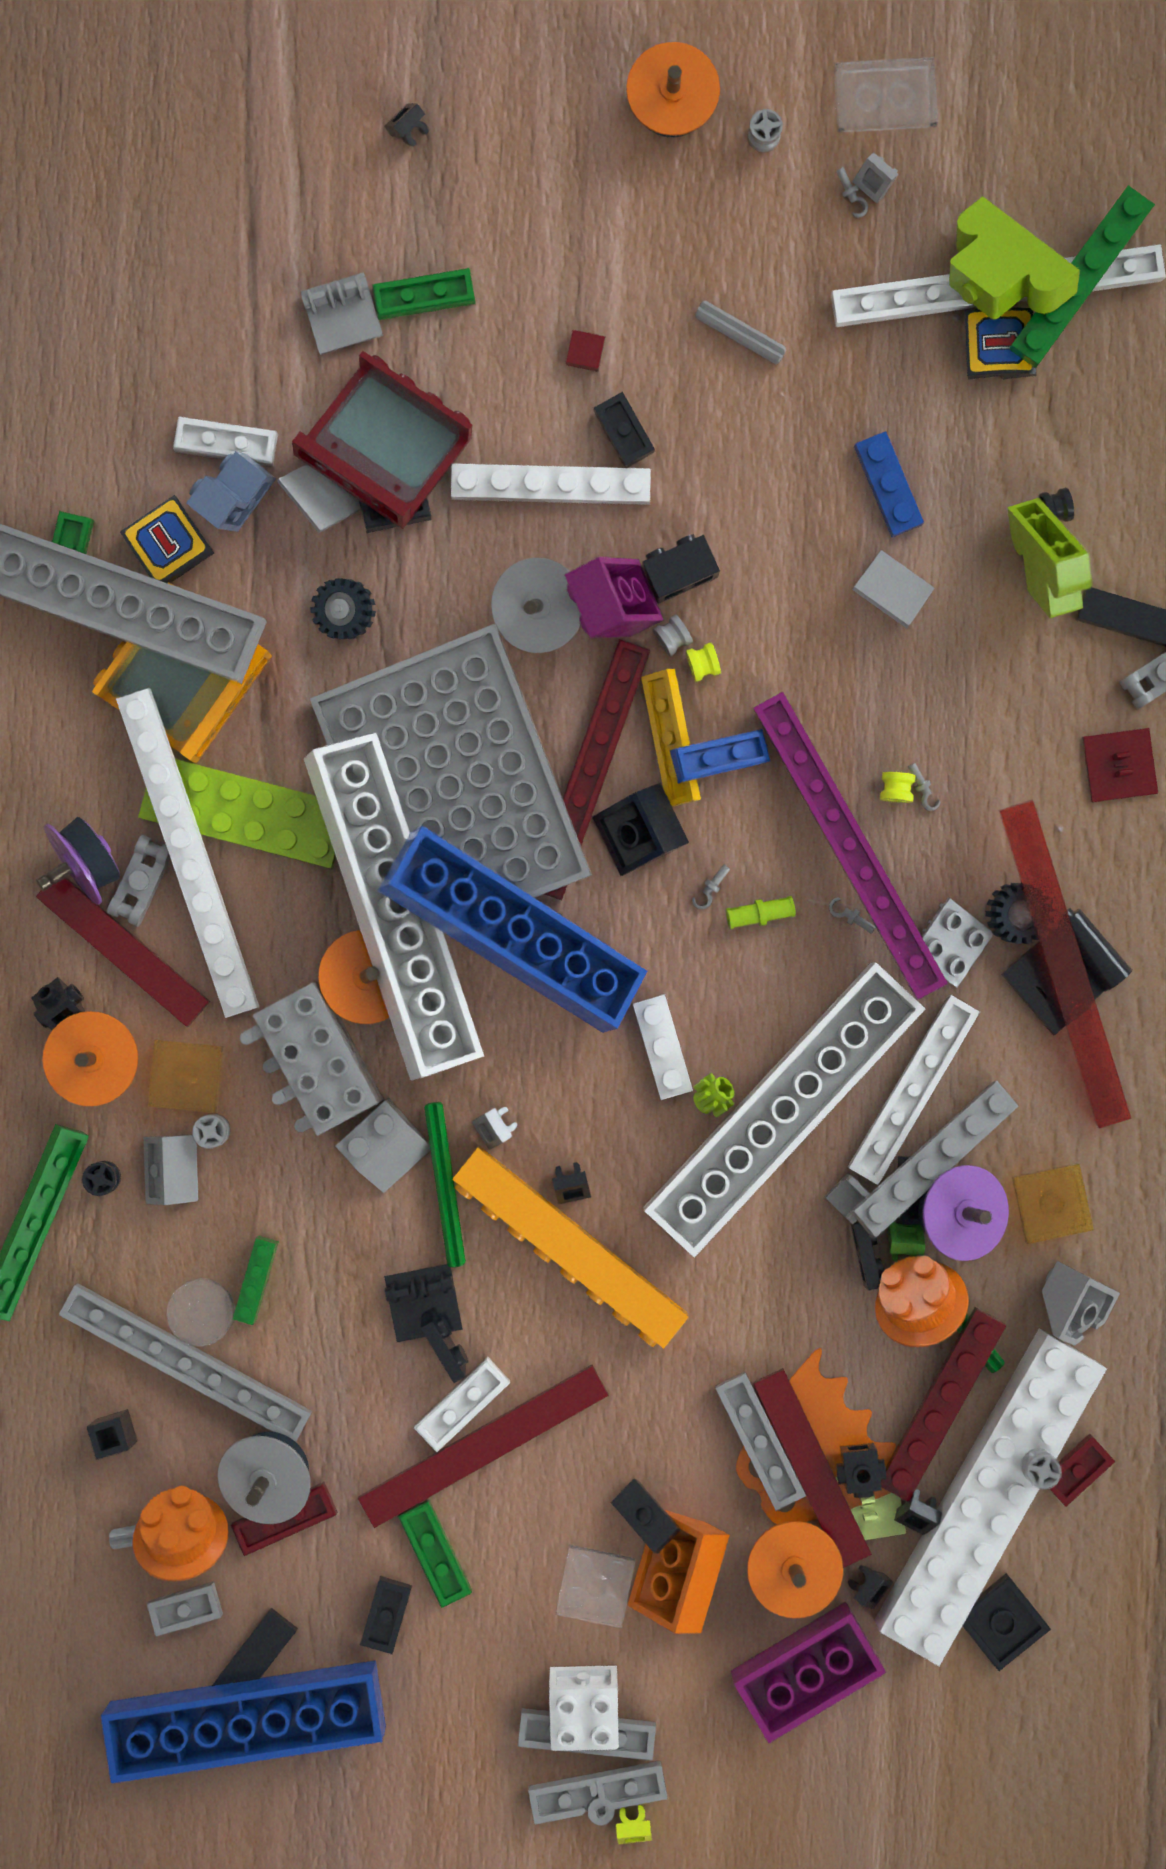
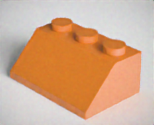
[627,1510,730,1634]

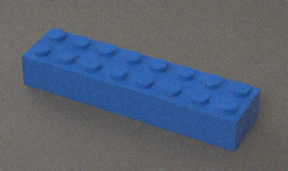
[377,826,647,1033]
[101,1660,386,1784]

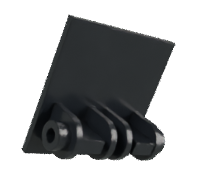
[384,1264,463,1342]

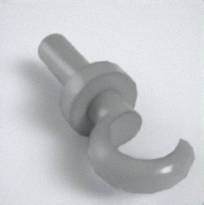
[836,167,868,218]
[908,763,941,811]
[692,864,730,909]
[829,897,876,934]

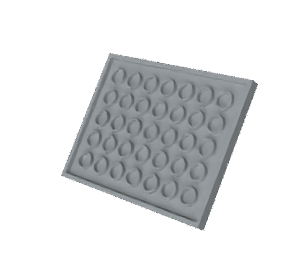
[310,624,592,933]

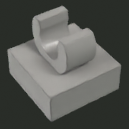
[852,152,898,203]
[472,1107,518,1150]

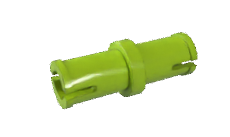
[726,896,796,929]

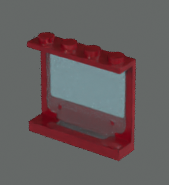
[292,351,473,529]

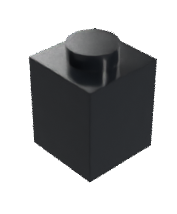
[87,1409,137,1460]

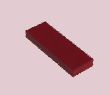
[231,1482,338,1556]

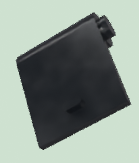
[1001,908,1132,1035]

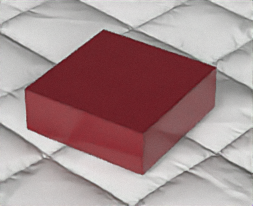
[566,330,605,372]

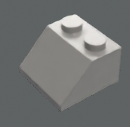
[335,1099,430,1193]

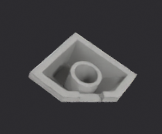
[1042,1261,1120,1346]

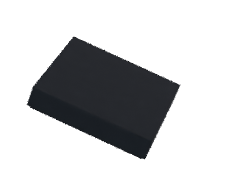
[962,1573,1051,1671]

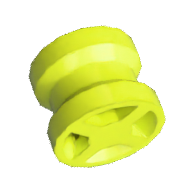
[685,642,721,682]
[880,772,916,803]

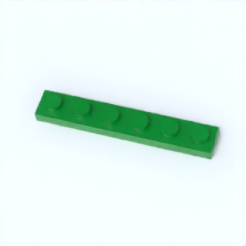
[1009,185,1155,368]
[0,1124,89,1321]

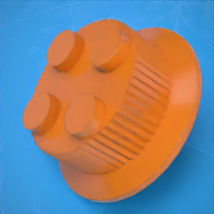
[875,1256,969,1347]
[132,1486,229,1581]

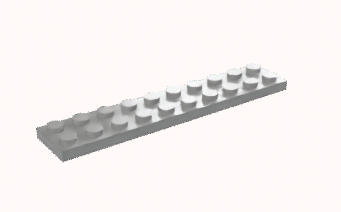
[0,524,267,684]

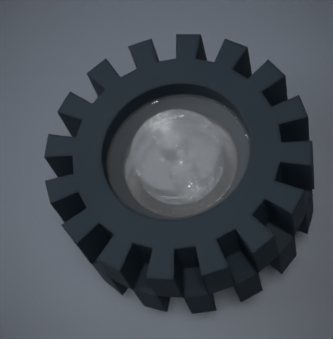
[985,883,1053,944]

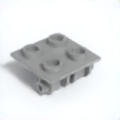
[301,272,383,355]
[921,897,993,988]

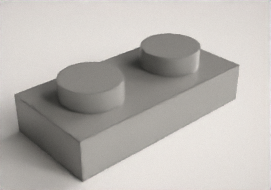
[147,1581,223,1637]

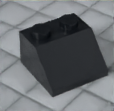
[592,783,689,876]

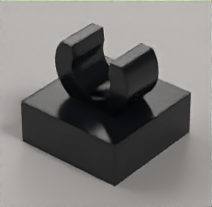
[384,103,429,146]
[552,1162,591,1205]
[894,1489,942,1535]
[848,1565,893,1609]

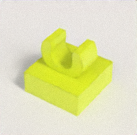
[616,1805,652,1844]

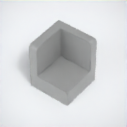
[824,1173,870,1224]

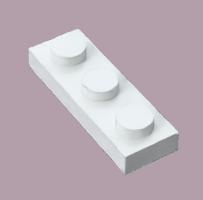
[633,994,693,1100]

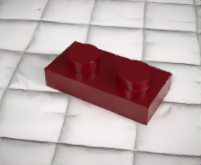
[1049,1434,1116,1507]

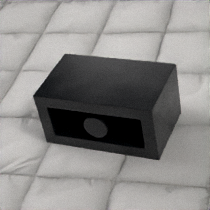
[642,534,720,604]

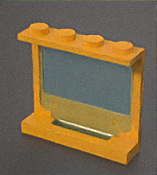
[91,582,272,764]

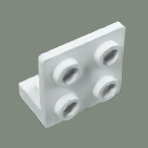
[549,1666,619,1751]

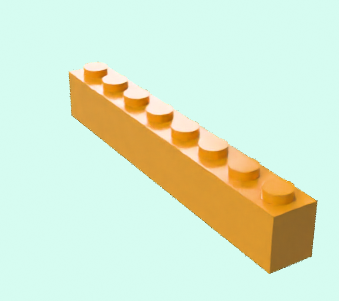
[452,1145,689,1349]

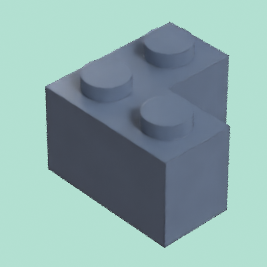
[186,451,276,532]

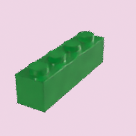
[233,1236,279,1325]

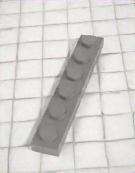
[850,1081,1019,1238]

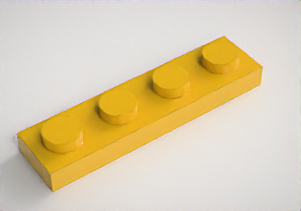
[641,669,701,807]

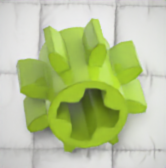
[693,1073,735,1118]

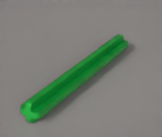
[424,1102,466,1267]

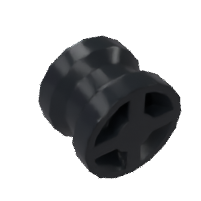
[1038,488,1074,522]
[82,1160,121,1196]

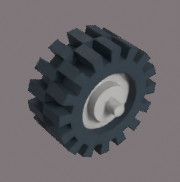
[310,578,376,639]

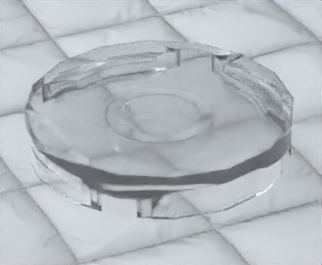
[166,1278,235,1347]

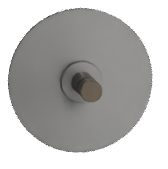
[491,558,581,653]
[218,1432,311,1524]

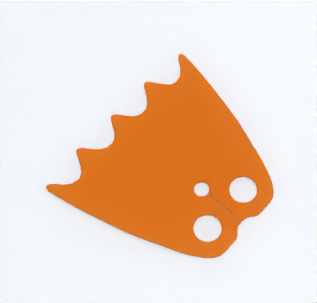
[736,1348,896,1524]

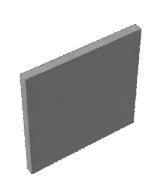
[277,464,361,533]
[852,550,935,628]

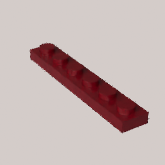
[881,1307,1006,1501]

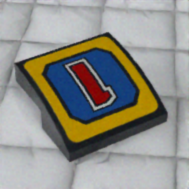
[965,307,1036,380]
[120,495,214,583]

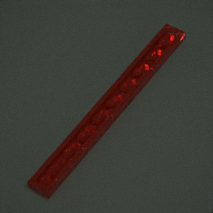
[998,800,1132,1128]

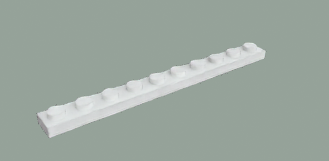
[831,244,1166,327]
[116,688,259,1018]

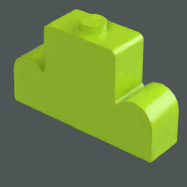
[949,196,1080,320]
[1007,498,1092,618]

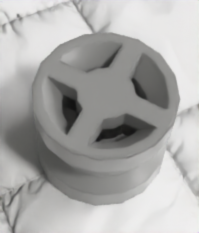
[748,109,783,152]
[653,614,693,657]
[193,1114,230,1149]
[1021,1449,1061,1489]

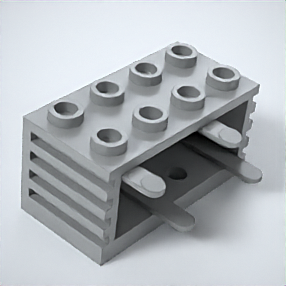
[240,982,384,1136]

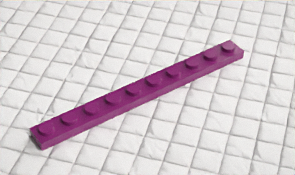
[753,692,948,1000]

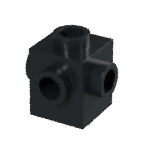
[31,977,85,1030]
[836,1443,886,1498]

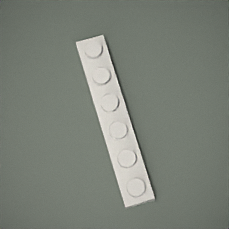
[451,464,651,505]
[848,995,980,1185]

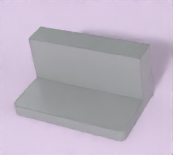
[143,1135,198,1205]

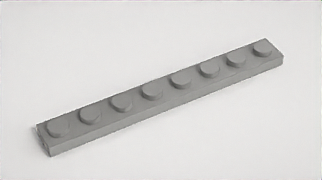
[59,1283,312,1442]

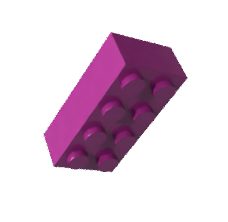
[731,1602,886,1743]

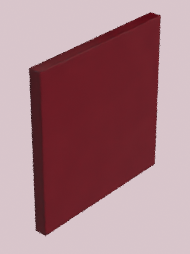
[1082,728,1158,803]

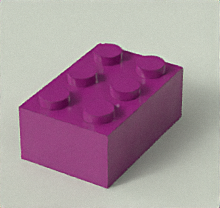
[564,557,664,638]

